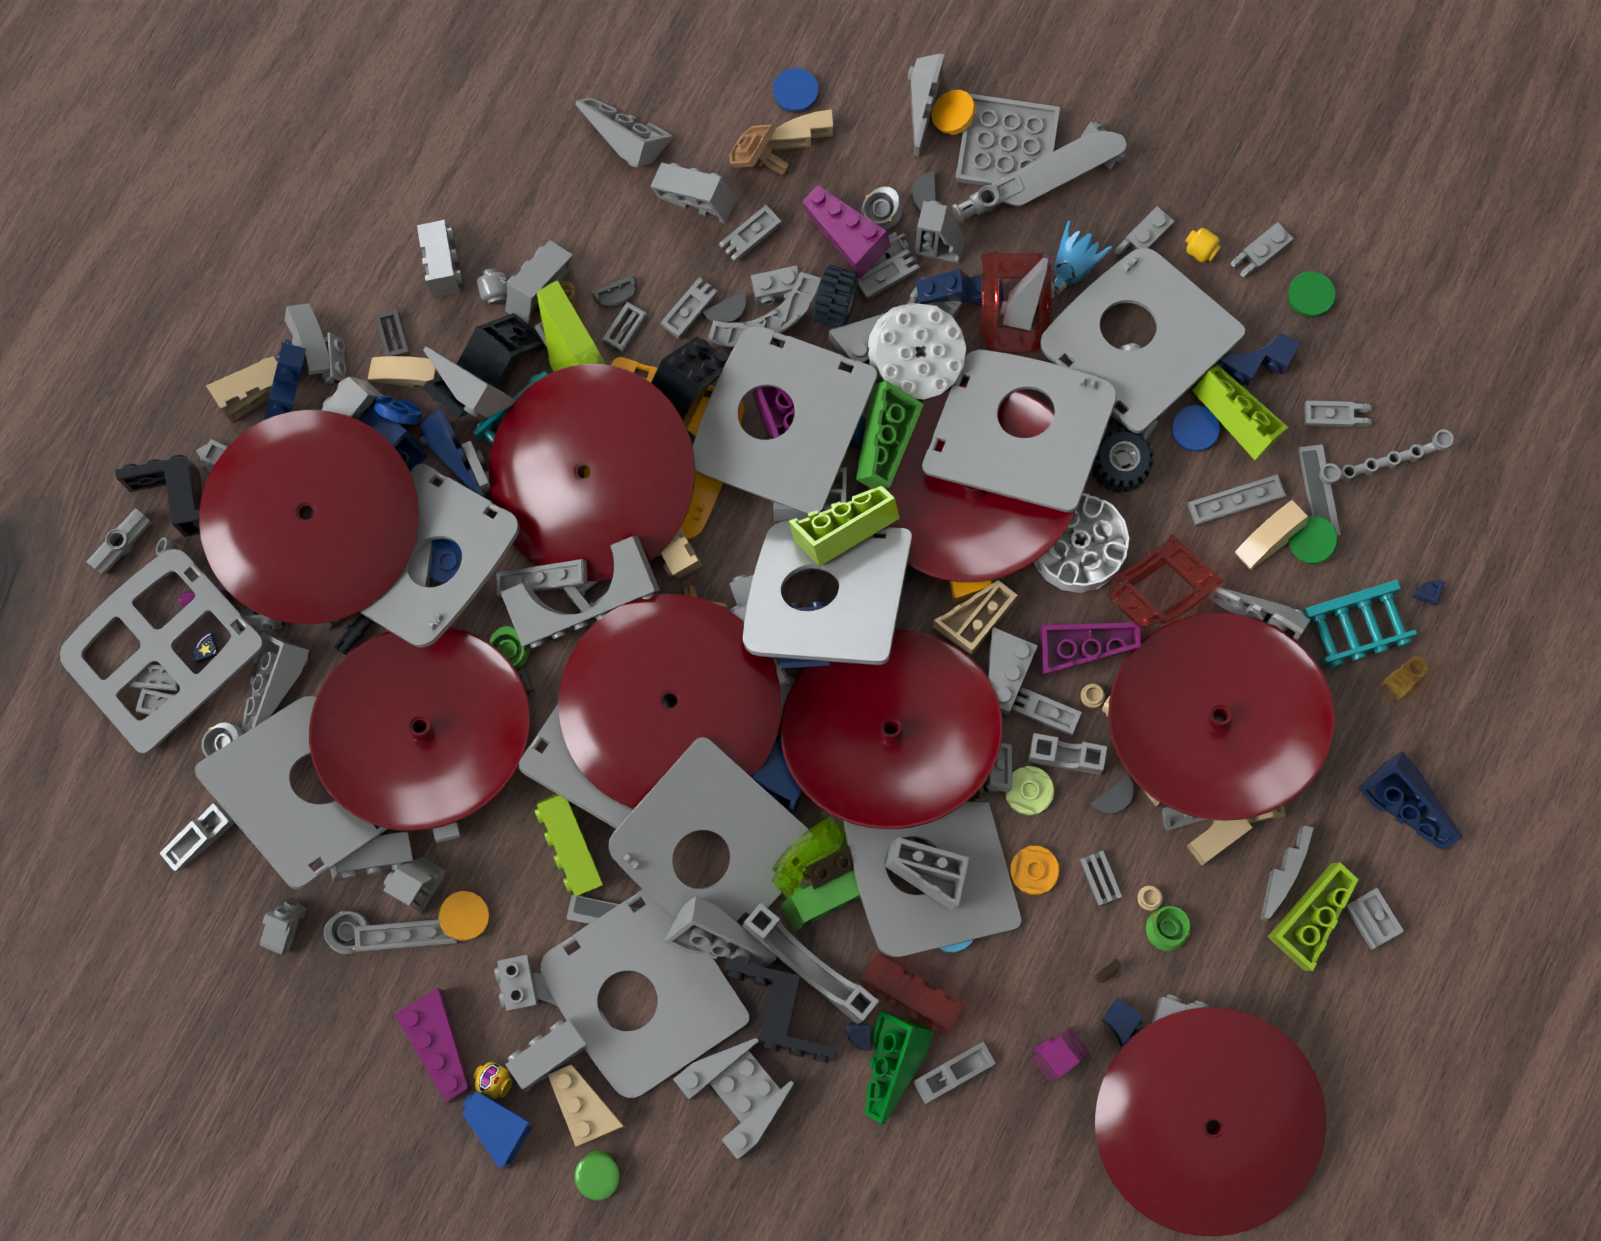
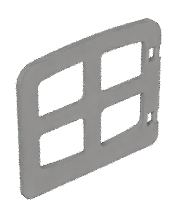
[60,549,264,754]

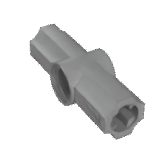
[86,508,152,576]

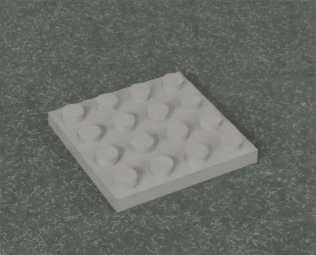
[955,94,1060,195]

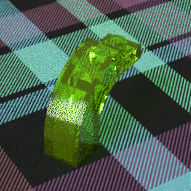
[772,817,846,898]

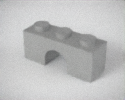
[1028,733,1107,775]

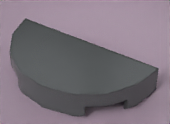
[912,171,936,211]
[591,275,636,308]
[702,291,746,323]
[1089,775,1134,814]

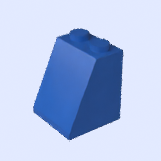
[462,1091,535,1168]

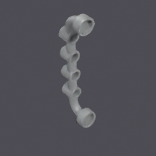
[1319,429,1454,485]

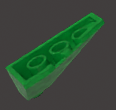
[865,1010,934,1125]

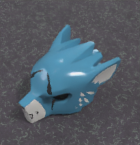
[1054,221,1112,294]

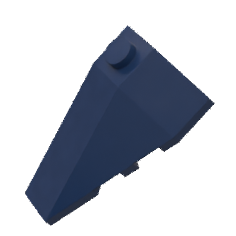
[419,406,485,498]
[1359,751,1462,850]

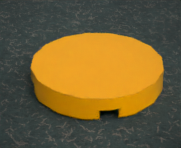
[931,90,977,135]
[1010,846,1059,895]
[438,891,489,942]

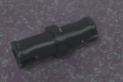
[334,614,373,656]

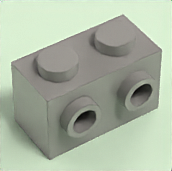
[751,265,799,307]
[494,955,539,1013]

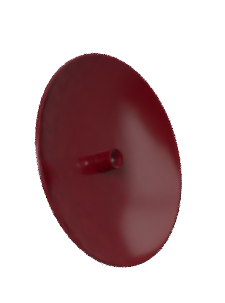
[489,364,695,581]
[866,385,1076,583]
[199,410,419,624]
[559,594,782,809]
[1108,613,1334,821]
[309,627,530,831]
[780,629,1003,829]
[1095,1007,1326,1236]

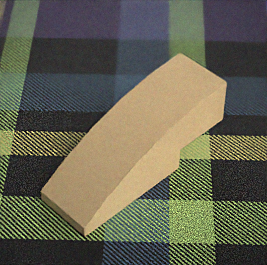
[767,109,833,150]
[367,356,439,388]
[1235,500,1308,570]

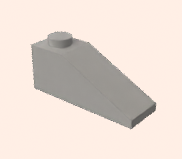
[1000,258,1048,331]

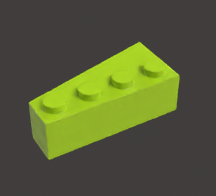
[1192,365,1289,460]
[788,486,900,567]
[534,793,603,897]

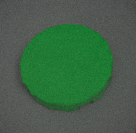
[1287,271,1335,318]
[1289,516,1338,564]

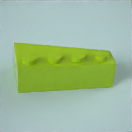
[1267,862,1359,971]

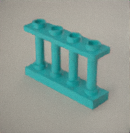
[1303,580,1417,668]

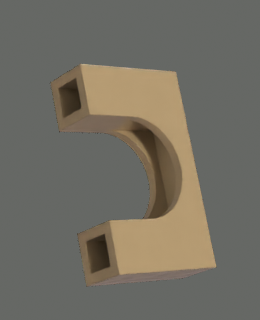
[1143,790,1253,866]

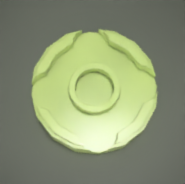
[1005,766,1054,816]

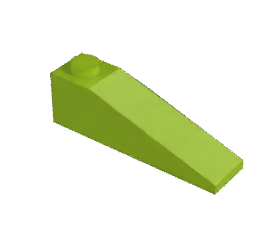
[536,280,606,372]

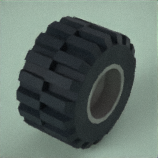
[813,264,859,328]
[1092,428,1154,493]

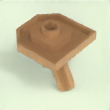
[729,124,789,175]

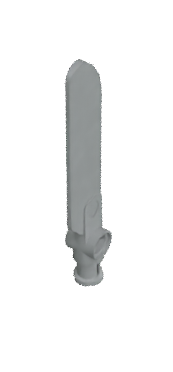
[952,131,1127,224]

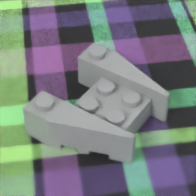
[673,1038,794,1160]

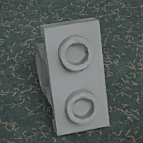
[260,899,307,956]

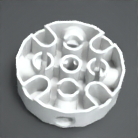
[868,303,966,399]
[1034,493,1129,593]

